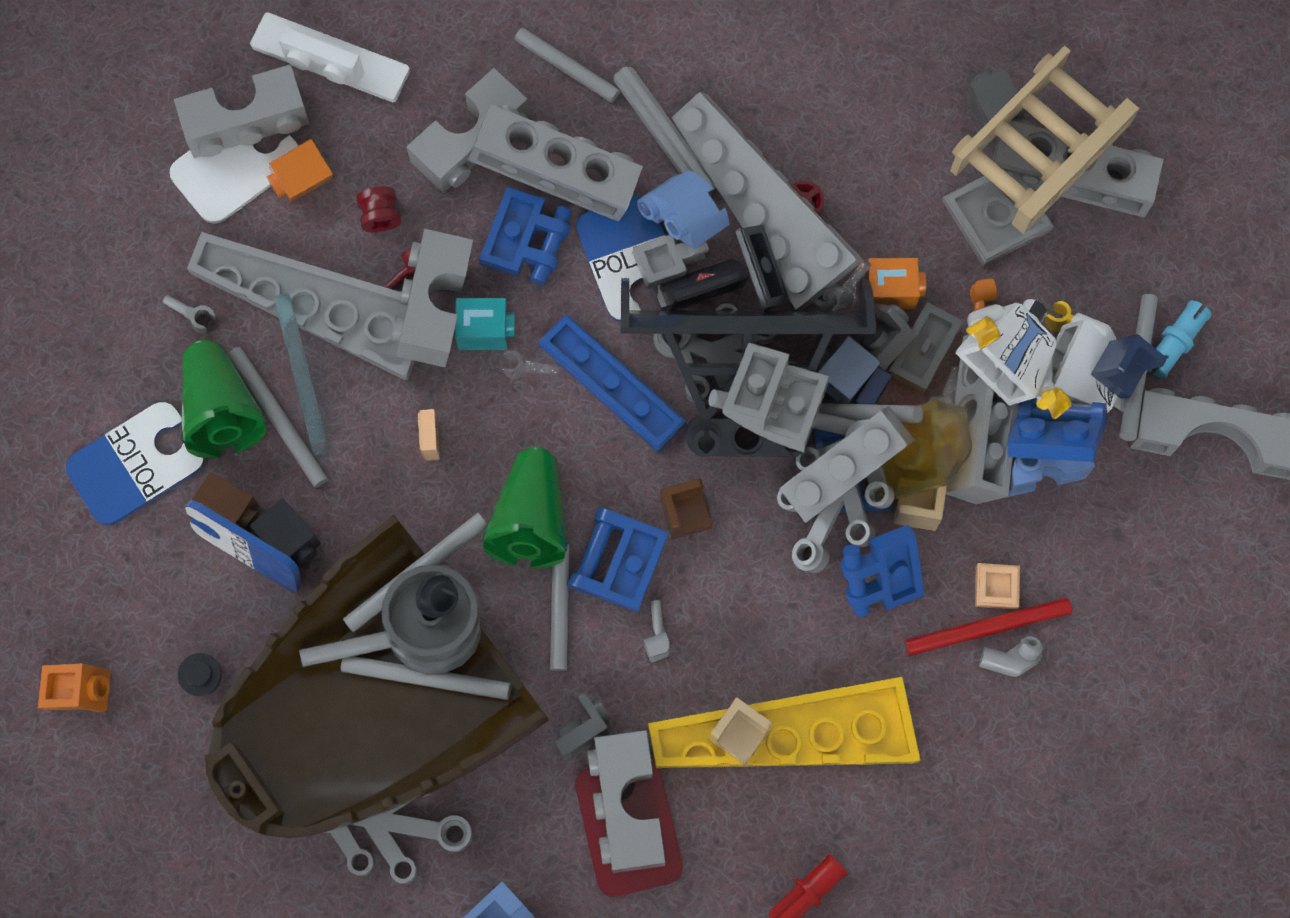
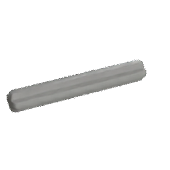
[613,66,717,196]

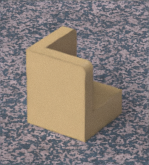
[894,479,947,531]
[709,697,773,765]

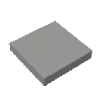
[942,167,1054,267]

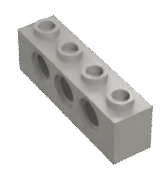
[468,104,643,222]
[992,119,1164,218]
[945,335,1019,504]

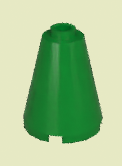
[182,339,266,459]
[483,446,568,569]

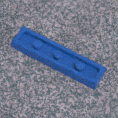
[538,314,686,453]

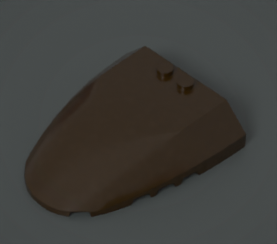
[205,515,549,838]

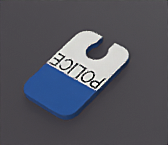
[576,195,667,322]
[66,402,205,525]
[185,500,302,592]

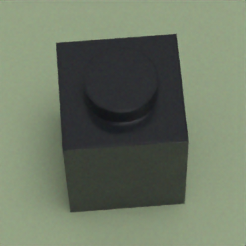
[250,498,321,568]

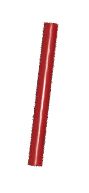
[904,597,1072,656]

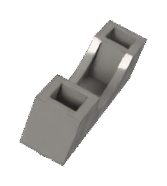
[1129,388,1290,480]

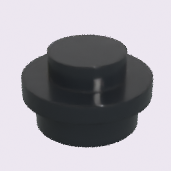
[416,573,459,618]
[178,653,222,696]

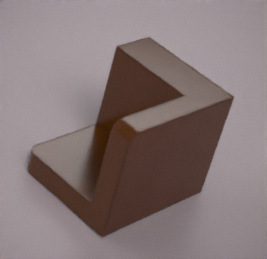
[660,478,712,540]

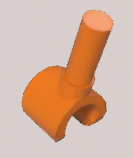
[970,278,997,311]

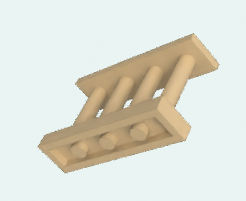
[950,46,1139,234]

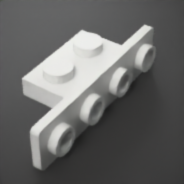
[250,13,410,102]

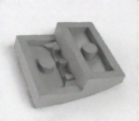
[722,343,829,452]

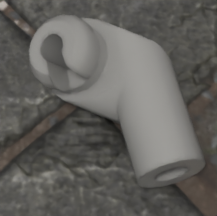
[979,636,1043,677]

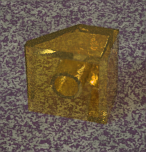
[876,400,971,502]

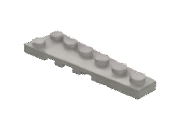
[671,92,863,310]
[187,232,434,381]

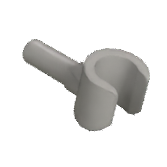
[163,295,216,334]
[643,600,670,662]

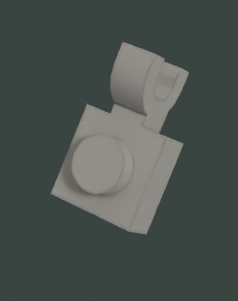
[632,235,709,289]

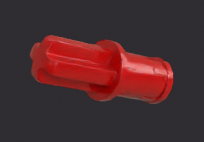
[768,854,848,918]

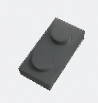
[888,302,963,394]

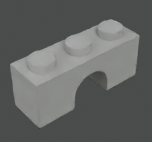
[174,64,310,158]
[406,68,529,193]
[391,229,473,367]
[779,406,915,523]
[587,730,665,873]

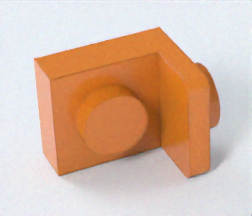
[38,663,111,712]

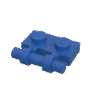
[479,187,572,286]
[841,525,925,617]

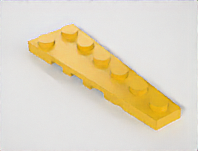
[648,677,921,768]

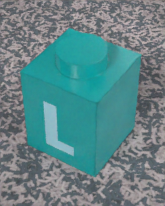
[455,298,516,350]

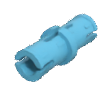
[1147,300,1212,380]

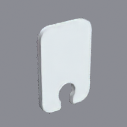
[170,135,298,224]

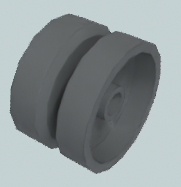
[382,565,481,674]

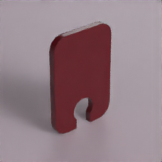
[575,757,683,897]

